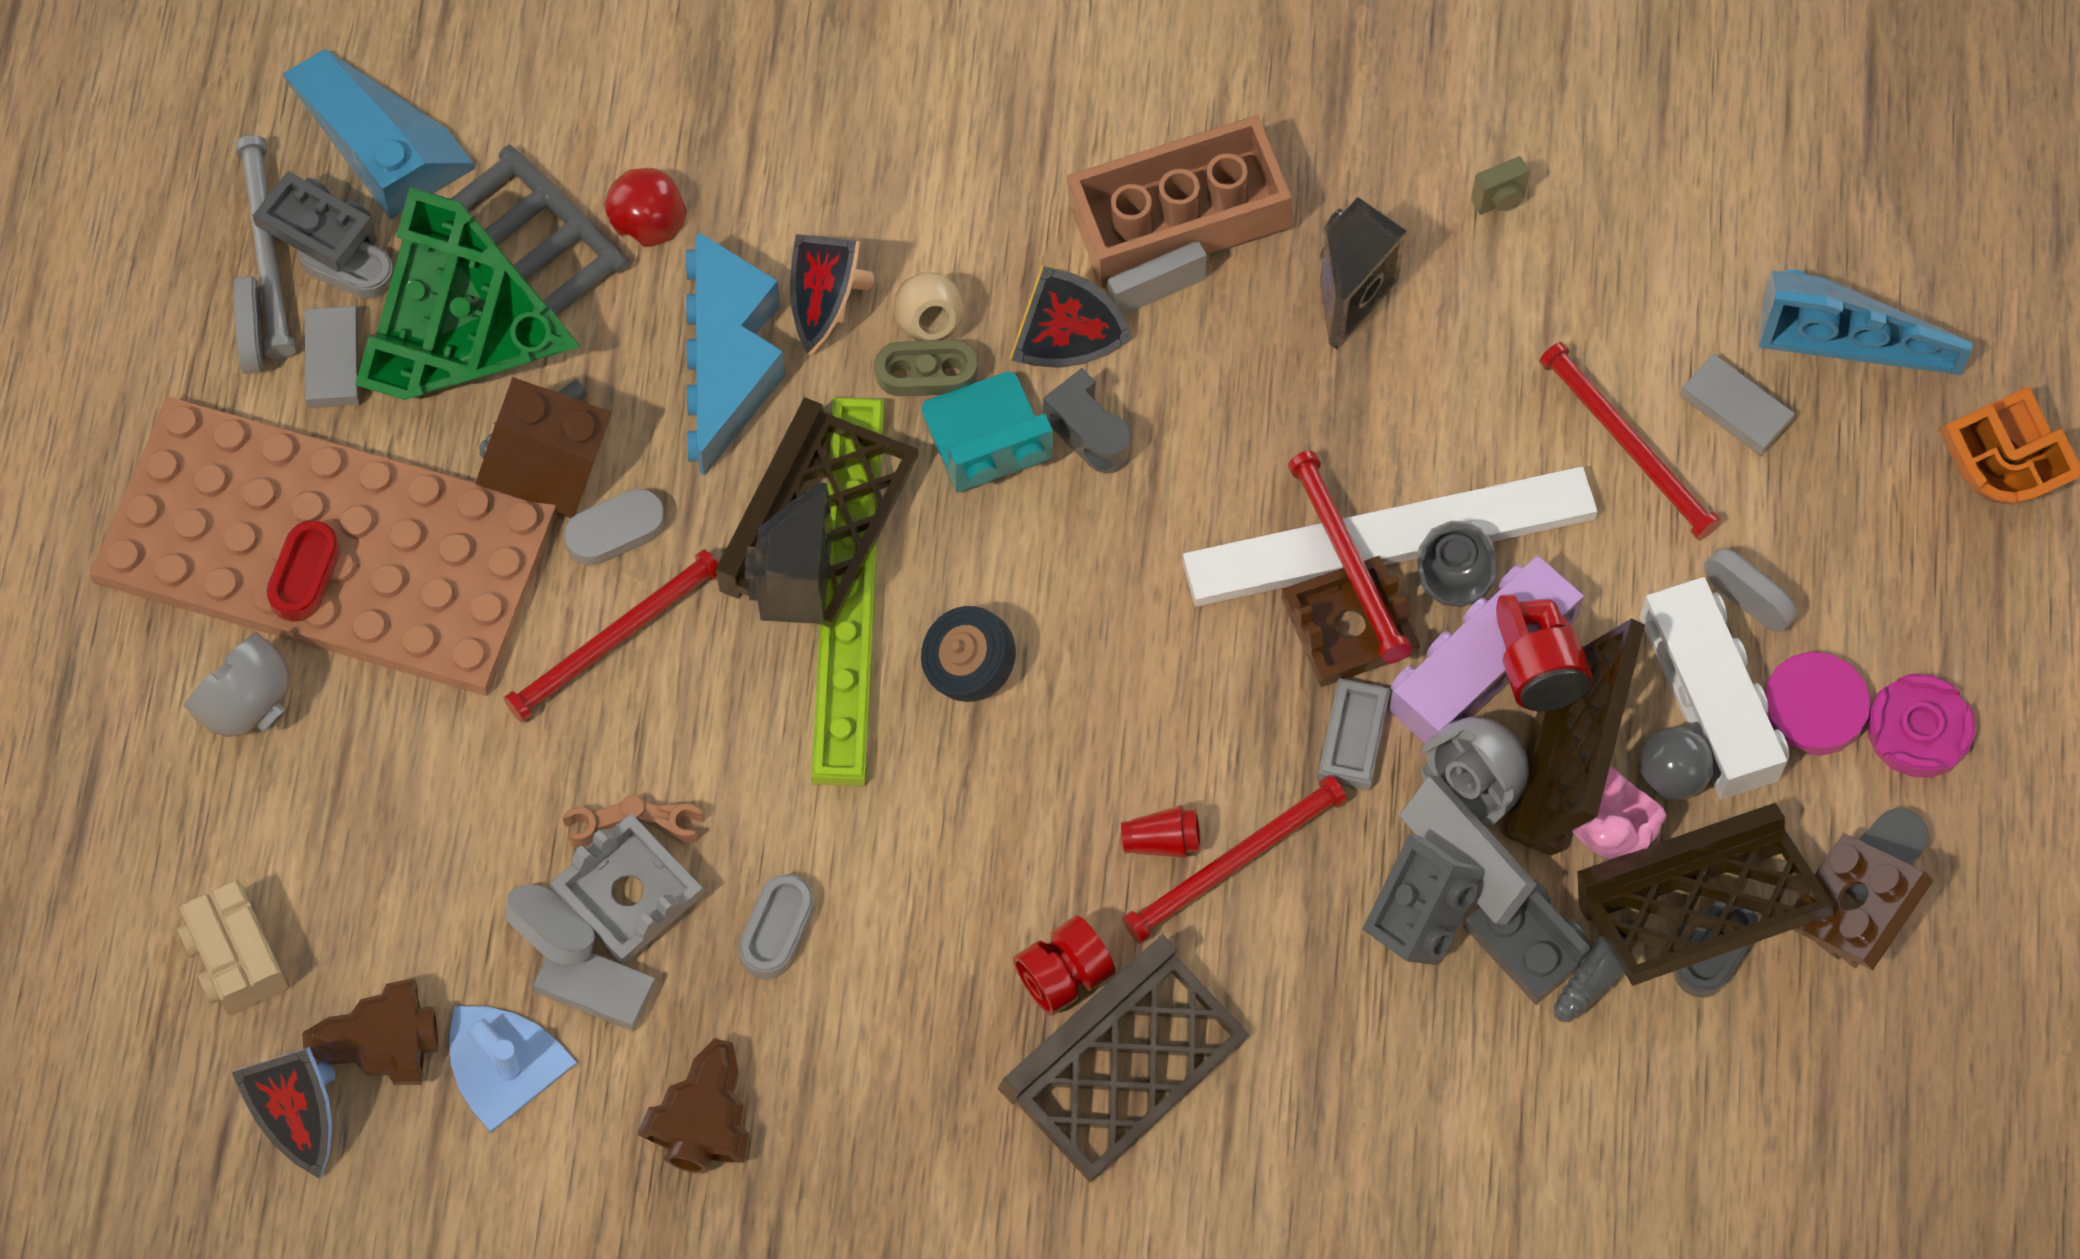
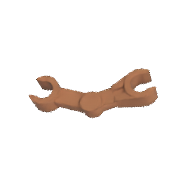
[562,796,704,847]

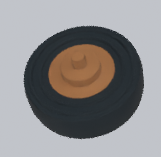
[921,606,1016,702]

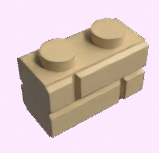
[176,881,288,1015]

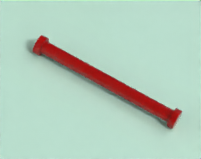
[1539,342,1722,541]
[1288,451,1412,664]
[503,549,718,723]
[1122,775,1347,944]

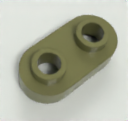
[875,339,978,396]

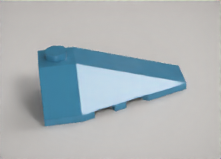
[283,49,475,219]
[1759,269,1973,375]

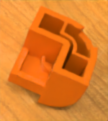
[1938,386,2080,505]

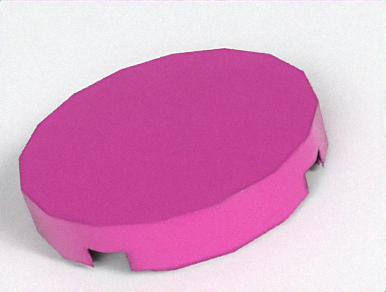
[1765,652,1870,756]
[1867,674,1975,778]

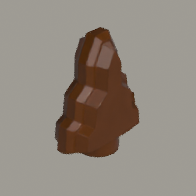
[302,978,439,1085]
[638,1038,750,1174]

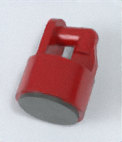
[1496,594,1593,712]

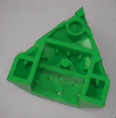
[355,187,581,400]

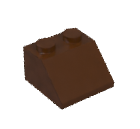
[475,377,612,518]

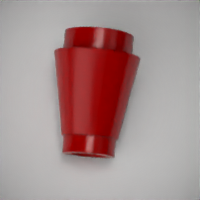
[1121,805,1201,858]

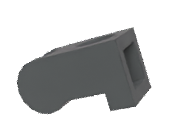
[1043,368,1131,473]

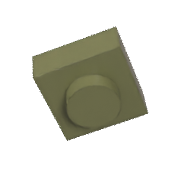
[1471,156,1530,215]

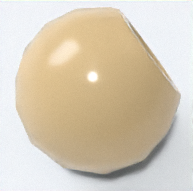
[893,272,964,341]

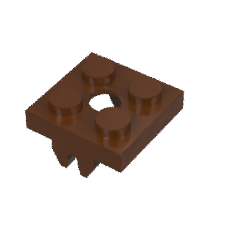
[1281,555,1420,687]
[1793,832,1933,970]

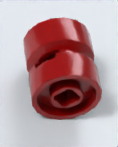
[1013,915,1116,1016]

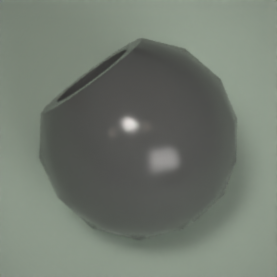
[1639,726,1714,801]

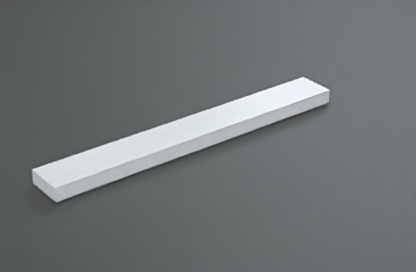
[1182,466,1598,607]

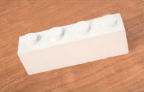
[1639,577,1789,800]

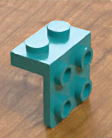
[921,372,1053,493]

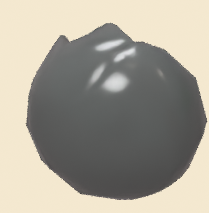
[1417,521,1497,607]

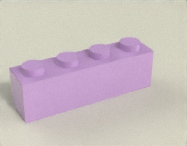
[1389,555,1584,744]

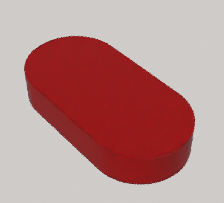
[266,520,340,622]

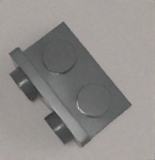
[252,171,377,272]
[1362,834,1484,965]
[1463,879,1590,1005]

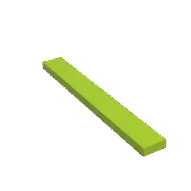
[811,397,884,786]

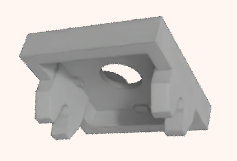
[550,813,704,965]

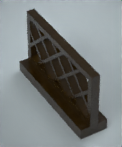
[716,397,919,629]
[1505,618,1645,856]
[1577,802,1833,986]
[997,934,1249,1182]

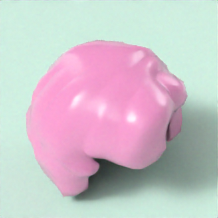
[1571,767,1666,860]

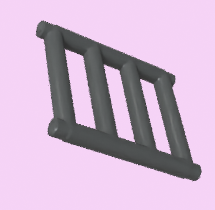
[450,144,631,316]

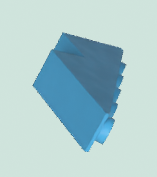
[686,233,785,475]

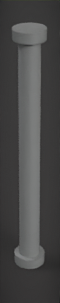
[235,135,296,360]

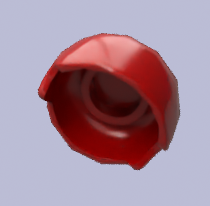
[604,168,687,247]

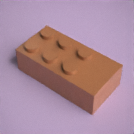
[1067,114,1292,288]

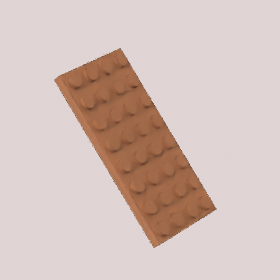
[90,396,558,696]

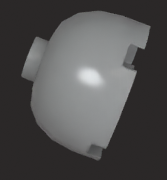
[184,632,289,737]
[1421,716,1530,826]

